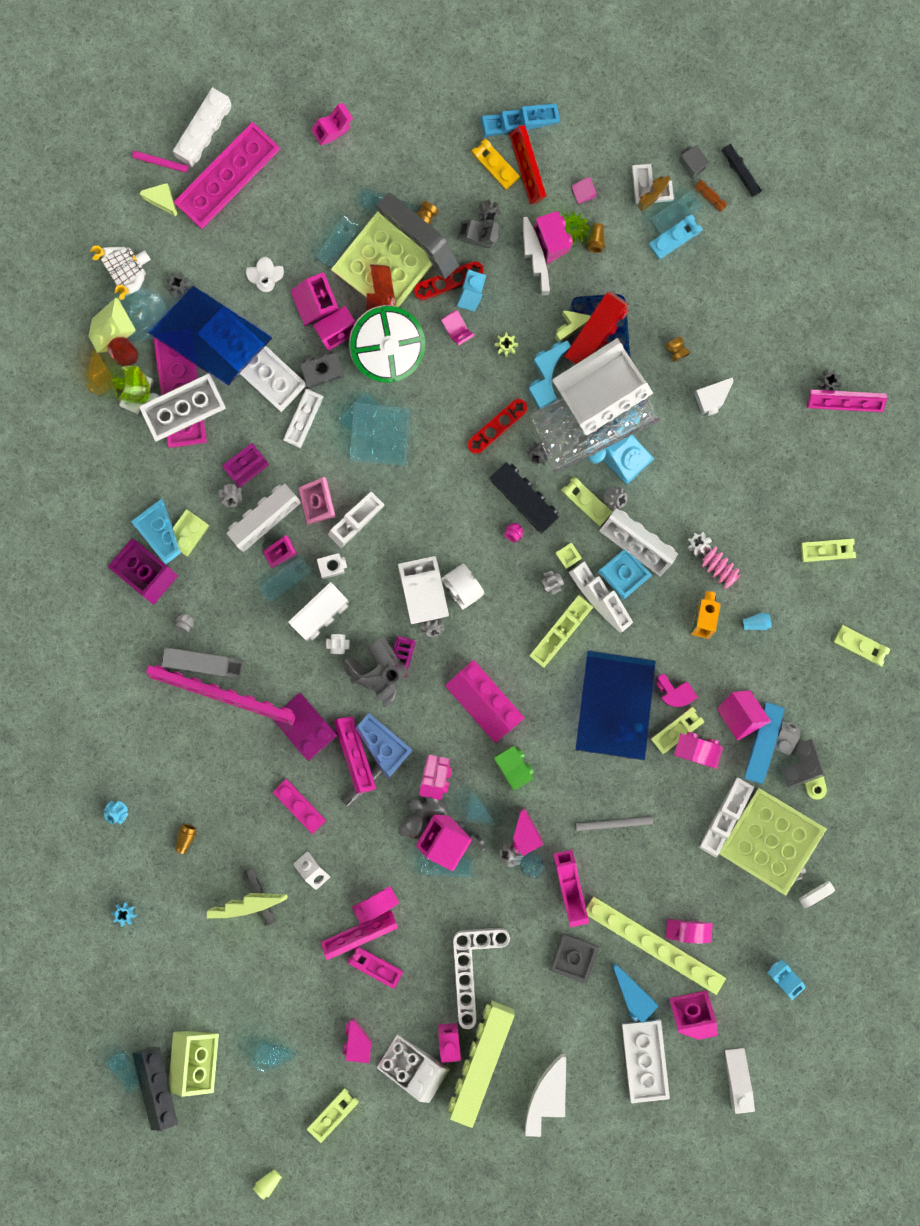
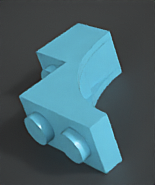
[528,340,571,411]

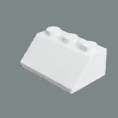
[288,582,349,641]

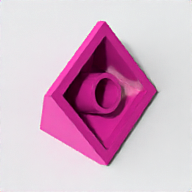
[717,690,771,741]

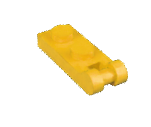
[471,138,520,190]

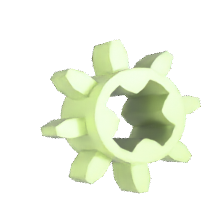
[494,332,518,358]

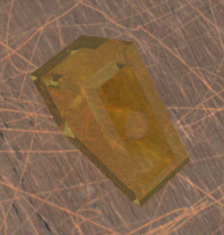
[86,349,118,396]

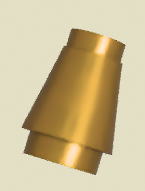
[587,223,605,253]
[175,824,197,854]

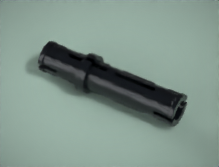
[721,144,762,198]

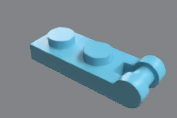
[648,214,703,260]

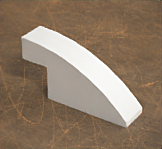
[525,1054,566,1137]

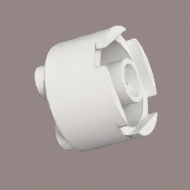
[441,563,484,610]

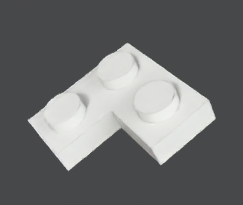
[632,164,674,205]

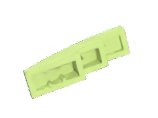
[529,594,593,668]
[207,893,287,918]

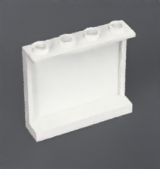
[552,338,653,435]

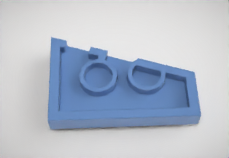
[355,713,413,779]

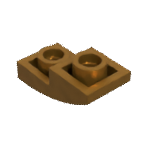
[638,175,670,212]

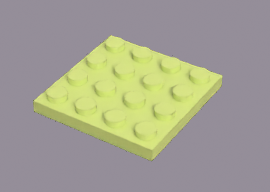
[331,211,432,307]
[719,788,827,896]

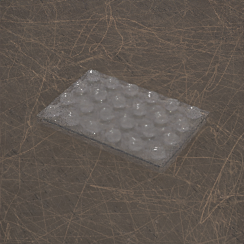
[531,361,660,474]

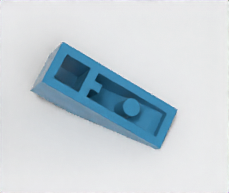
[612,963,659,1023]

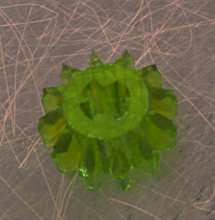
[564,211,590,245]

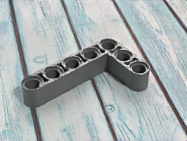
[375,192,459,279]

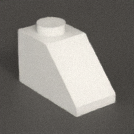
[694,378,733,416]

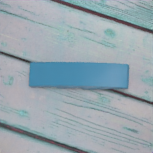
[480,104,560,137]
[744,702,785,784]

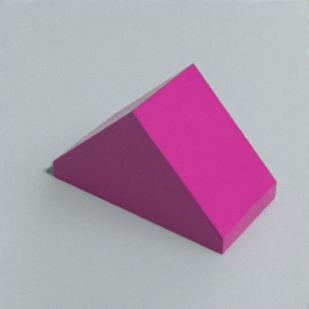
[263,535,298,568]

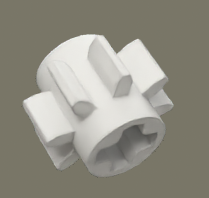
[688,532,712,557]
[326,634,350,654]

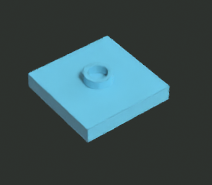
[598,550,652,600]

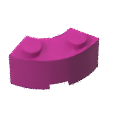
[674,731,724,769]

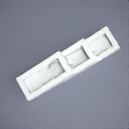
[523,217,550,295]
[569,562,633,633]
[699,777,754,857]

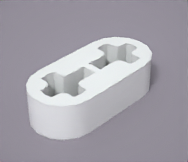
[798,881,835,908]

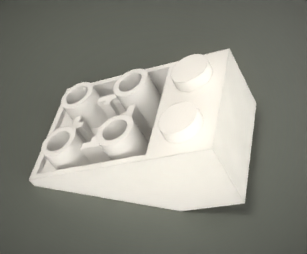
[398,556,449,624]
[377,1035,450,1103]

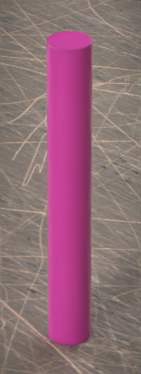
[132,151,189,173]

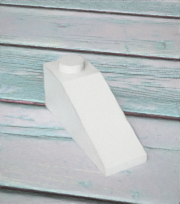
[725,1048,755,1114]

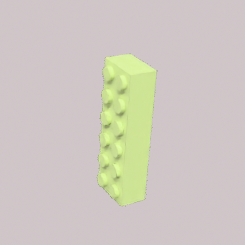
[448,1001,515,1128]

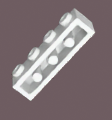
[173,87,231,167]

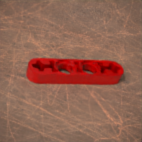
[414,261,484,301]
[468,399,528,454]

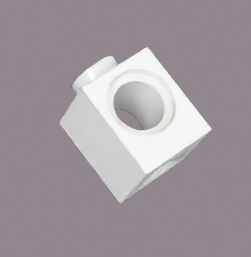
[317,553,347,579]

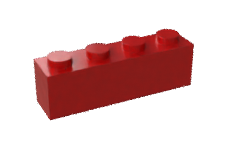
[565,291,630,364]

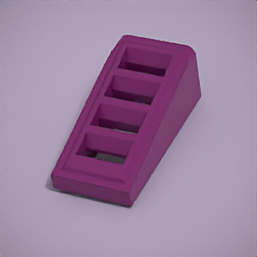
[393,636,416,678]

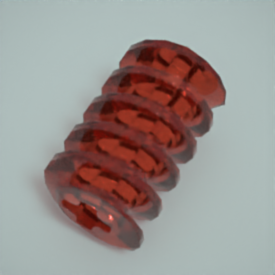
[108,337,139,367]

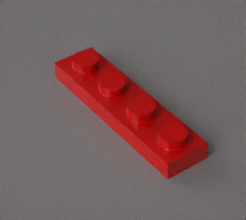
[509,125,547,205]

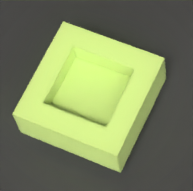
[555,543,582,570]

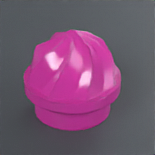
[504,523,524,543]

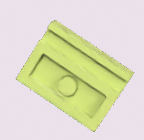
[173,509,210,557]

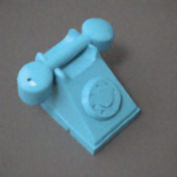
[586,410,654,485]

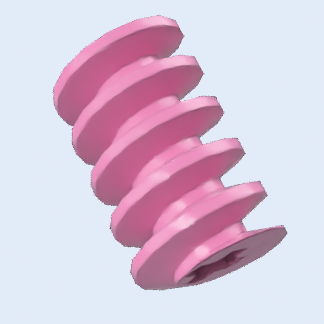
[702,546,742,589]

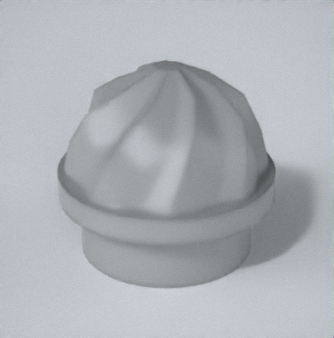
[175,614,194,634]

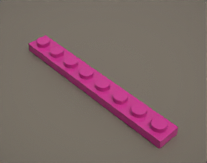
[146,665,296,725]

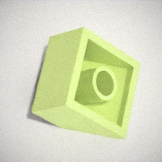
[88,298,136,353]

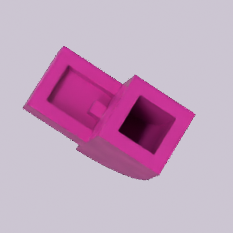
[311,103,353,146]
[656,673,698,707]
[352,886,399,924]
[666,919,712,943]

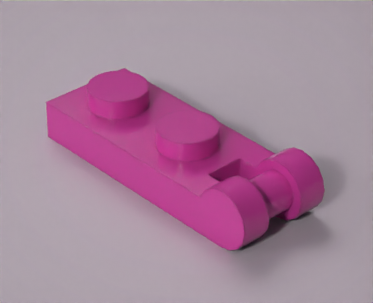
[347,946,404,989]

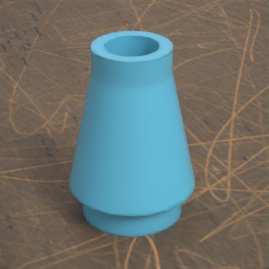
[743,612,772,630]

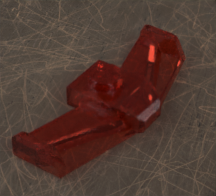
[365,264,396,312]

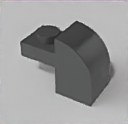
[457,219,500,248]

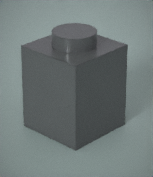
[679,145,710,179]

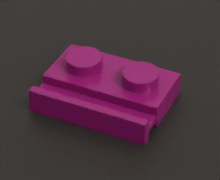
[222,443,270,488]

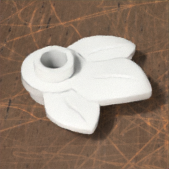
[246,257,284,292]

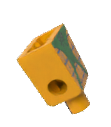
[690,591,721,639]

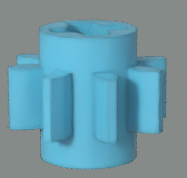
[103,801,128,825]
[111,902,137,927]

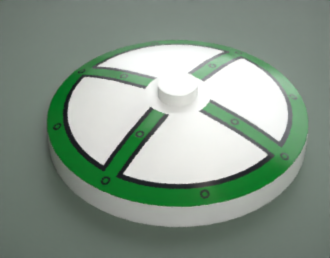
[349,305,425,383]

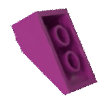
[108,538,178,605]
[273,692,338,761]

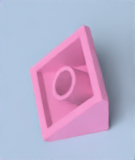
[298,477,336,524]

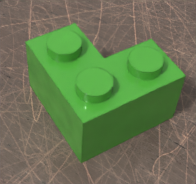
[493,745,534,791]

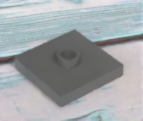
[550,933,599,984]

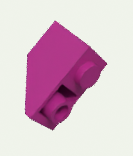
[343,1018,372,1063]

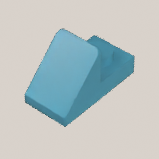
[457,270,487,312]

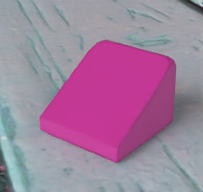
[571,177,597,204]

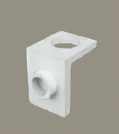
[293,851,330,890]

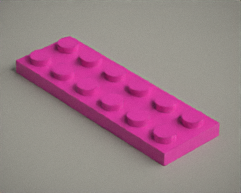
[174,122,280,230]
[153,330,207,448]

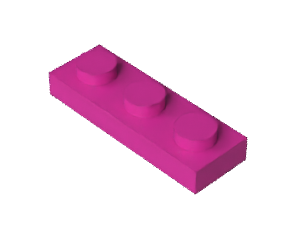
[273,779,327,834]

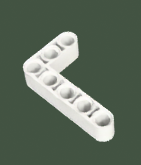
[453,928,510,1029]

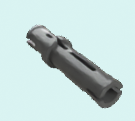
[341,763,383,808]
[243,867,276,926]

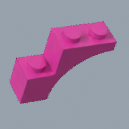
[553,850,589,927]

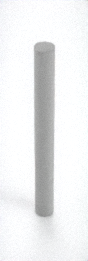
[576,817,653,831]

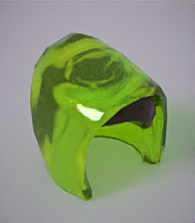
[113,366,150,404]

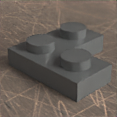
[782,739,826,789]

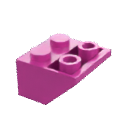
[290,272,339,326]
[416,815,472,871]

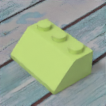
[169,1031,219,1097]

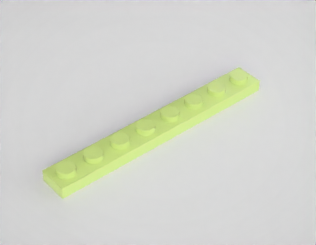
[586,896,726,995]

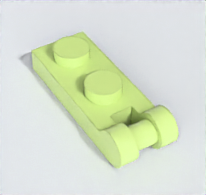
[561,476,613,527]
[801,539,856,563]
[833,625,891,667]
[651,706,705,754]
[307,1088,359,1143]

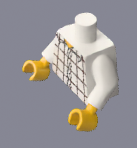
[90,246,151,300]

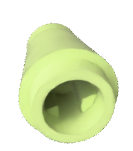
[253,1169,282,1200]

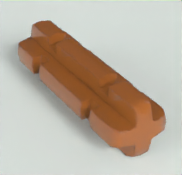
[695,180,727,212]

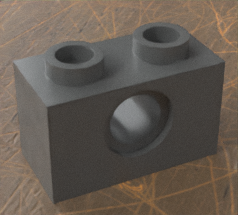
[300,352,344,389]

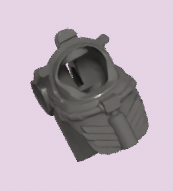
[341,636,407,707]

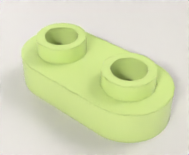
[805,776,827,800]

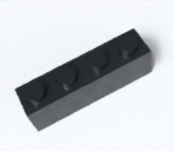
[489,462,559,535]
[132,1047,178,1131]

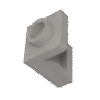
[774,721,800,755]

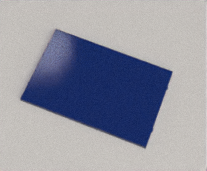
[149,286,272,386]
[575,651,656,761]

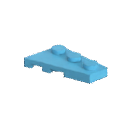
[131,499,181,565]

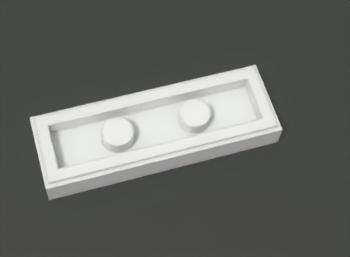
[283,389,324,448]

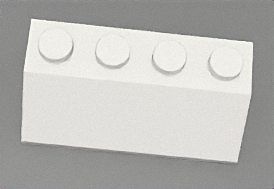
[139,374,226,442]
[226,483,301,552]
[599,508,678,577]

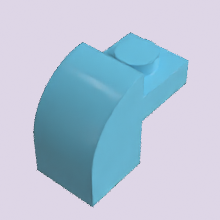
[767,959,806,1000]

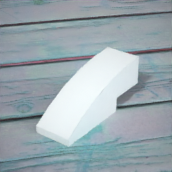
[328,492,384,548]

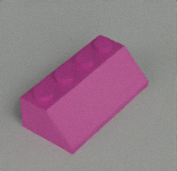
[445,660,525,743]

